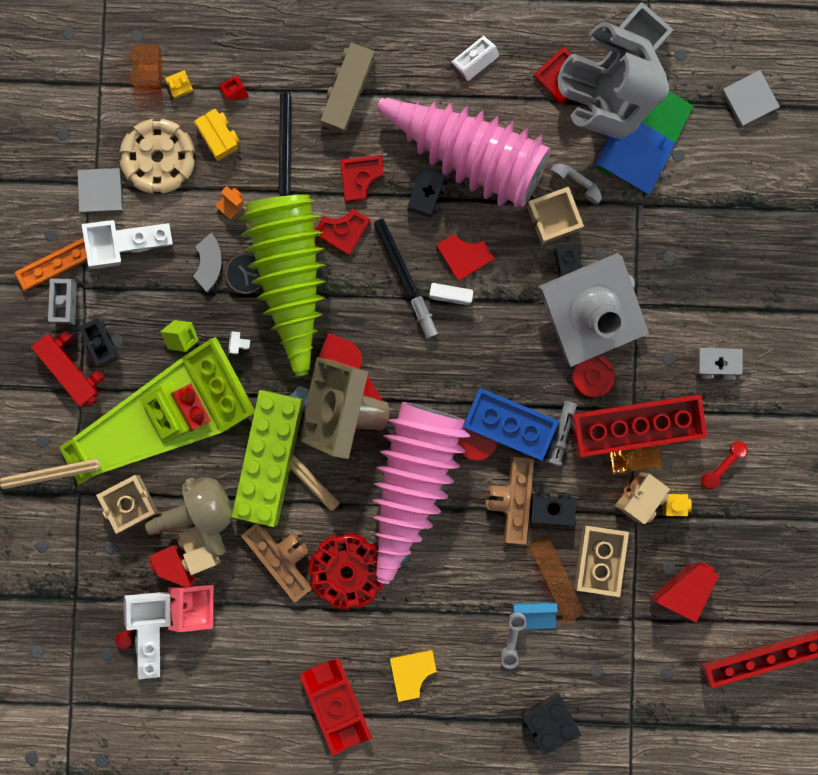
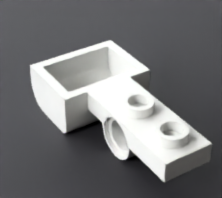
[82,220,173,269]
[124,592,170,679]

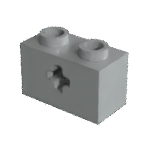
[48,279,77,325]
[695,348,743,380]

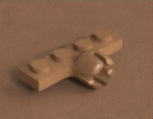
[486,457,534,545]
[241,523,313,603]

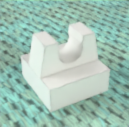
[228,331,250,355]

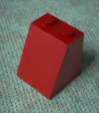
[650,562,719,623]

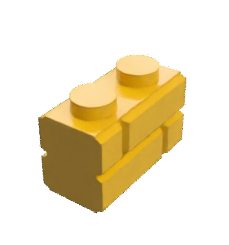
[194,109,240,161]

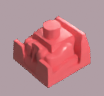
[168,585,214,632]

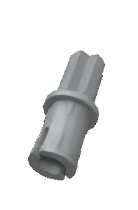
[411,296,438,339]

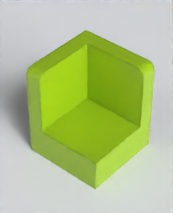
[160,320,199,352]

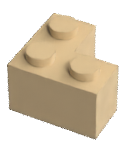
[177,527,221,575]

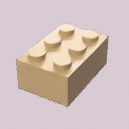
[574,525,629,597]

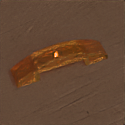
[528,536,585,623]

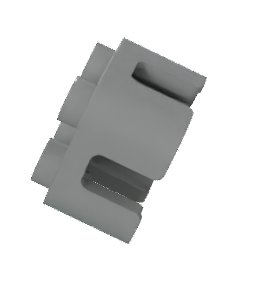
[558,22,669,139]

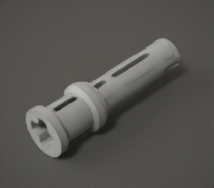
[544,401,577,467]

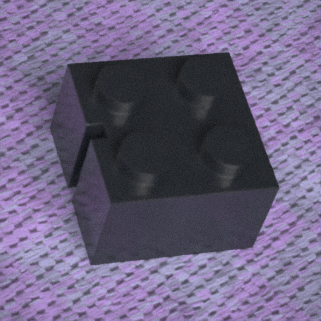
[521,692,582,756]

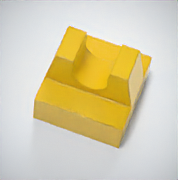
[165,70,193,99]

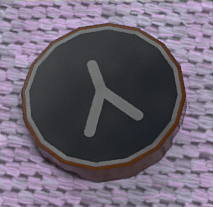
[225,252,262,295]

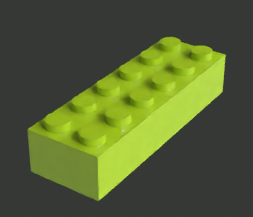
[232,390,305,527]

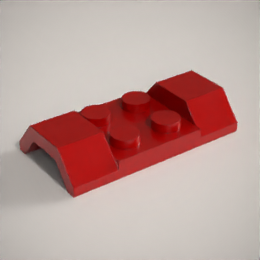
[299,658,373,756]

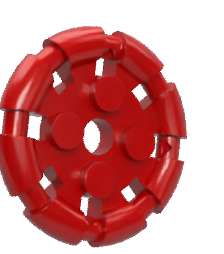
[308,533,384,610]

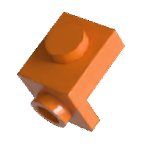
[216,186,245,220]

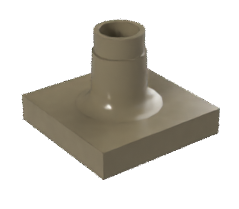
[298,357,390,459]

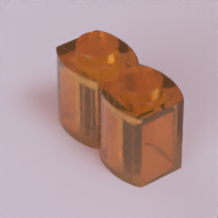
[129,44,162,90]

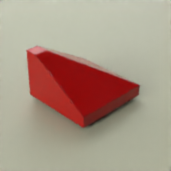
[219,75,249,100]

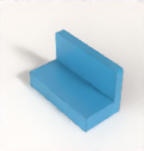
[512,602,557,630]

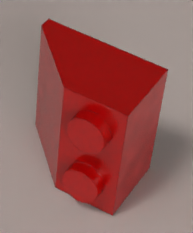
[149,544,197,588]

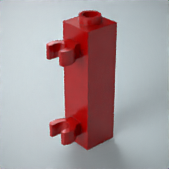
[31,331,106,407]

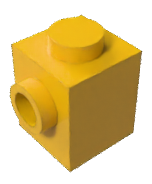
[662,494,692,516]

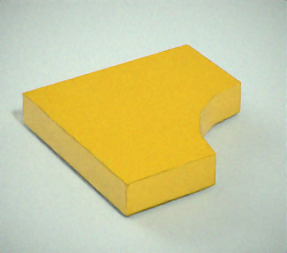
[390,650,437,702]

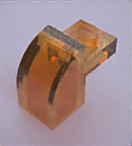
[610,445,663,474]

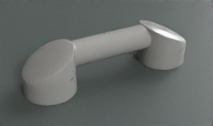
[550,164,602,205]
[501,612,527,669]

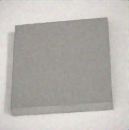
[722,70,780,127]
[78,168,123,213]

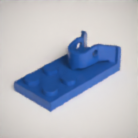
[463,388,560,462]

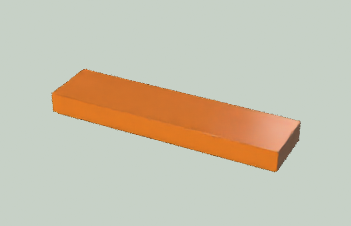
[14,238,87,292]

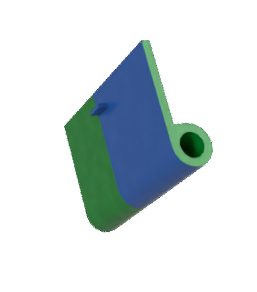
[593,91,693,195]

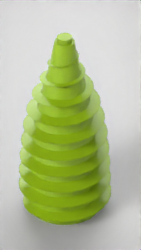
[238,195,326,376]

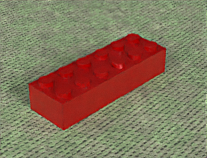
[570,395,708,457]

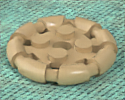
[119,119,195,194]

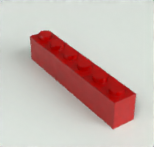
[700,630,818,688]

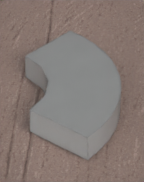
[193,233,222,293]

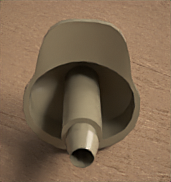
[145,477,232,557]

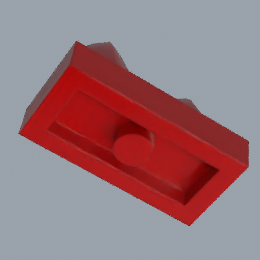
[171,384,211,432]

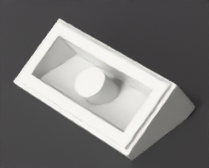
[451,36,499,81]
[429,283,473,306]

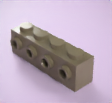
[319,42,375,134]

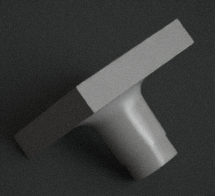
[538,253,649,367]

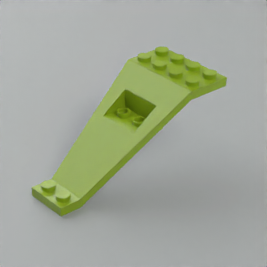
[59,337,255,485]

